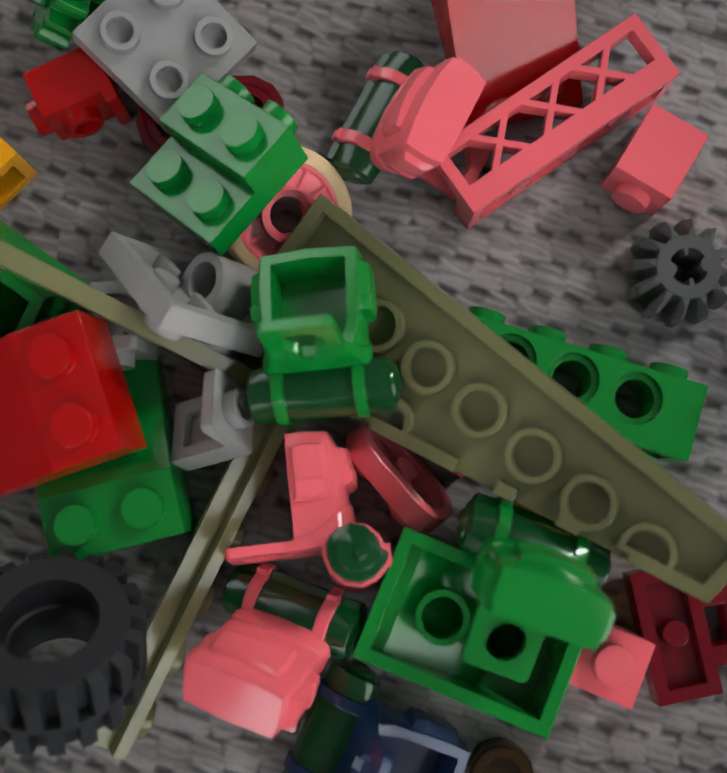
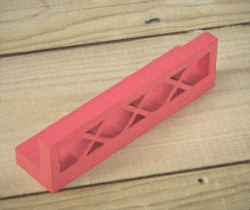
[436,13,680,229]

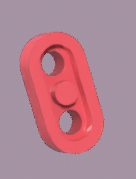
[345,423,452,534]

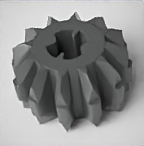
[621,218,727,328]

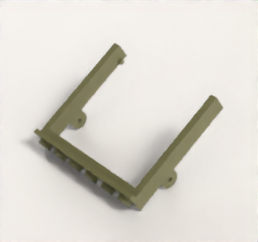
[0,240,300,762]

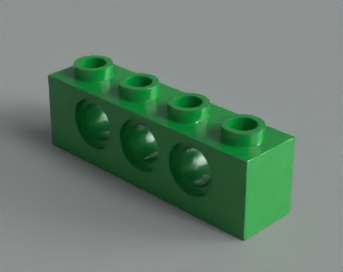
[468,306,708,463]

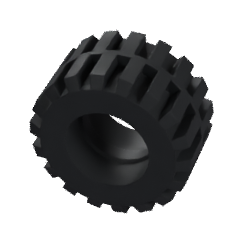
[0,550,148,757]

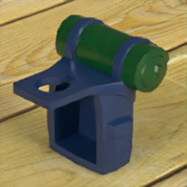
[282,658,471,773]

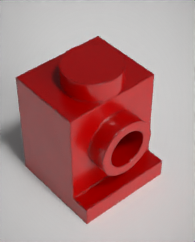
[22,47,133,141]

